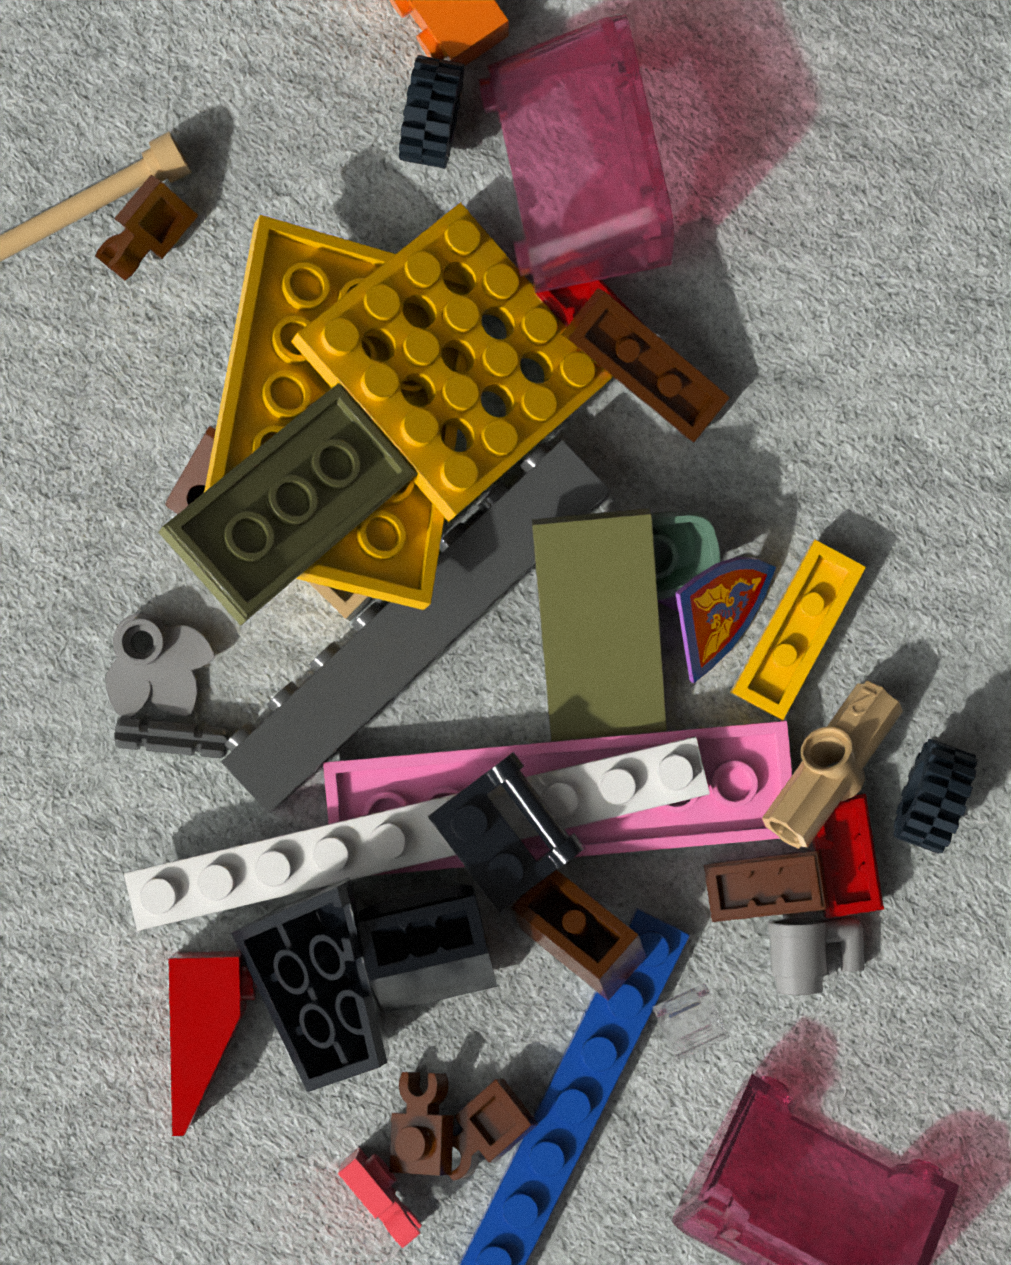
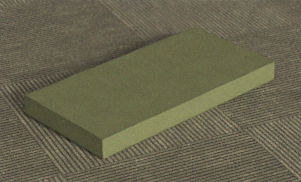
[158,383,418,626]
[531,508,667,742]

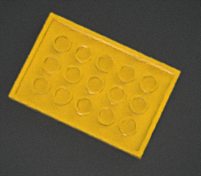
[204,215,468,610]

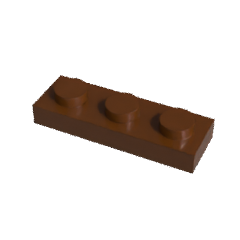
[561,288,730,443]

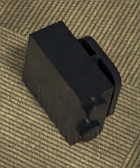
[357,885,497,1013]

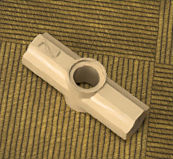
[762,681,903,849]

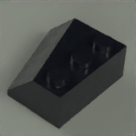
[231,877,390,1092]

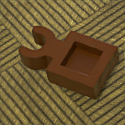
[389,1072,454,1176]
[449,1079,538,1181]

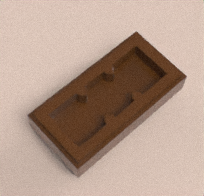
[704,849,829,922]

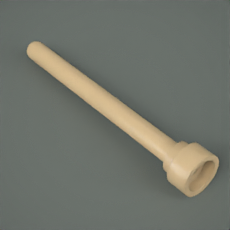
[0,131,192,262]

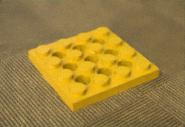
[291,202,612,522]

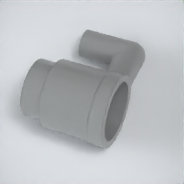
[768,918,864,995]

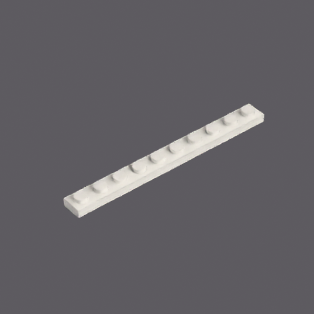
[124,737,710,931]

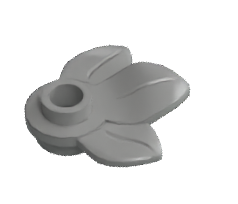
[105,613,215,718]

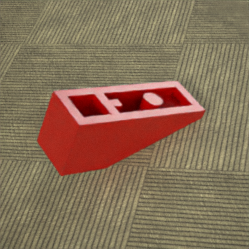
[168,951,256,1136]

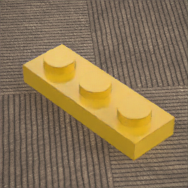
[730,539,866,720]

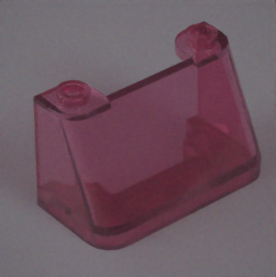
[478,13,674,293]
[672,1074,960,1265]

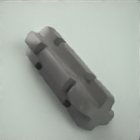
[114,717,229,759]

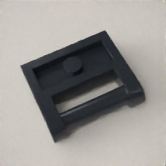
[428,752,585,912]

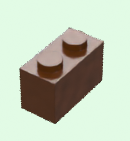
[511,870,646,1001]

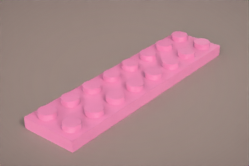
[323,721,792,876]

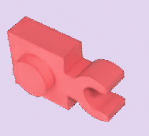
[338,1147,422,1248]

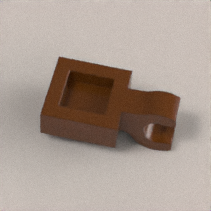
[95,174,199,281]

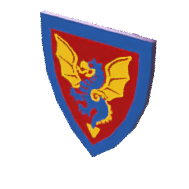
[658,557,776,683]

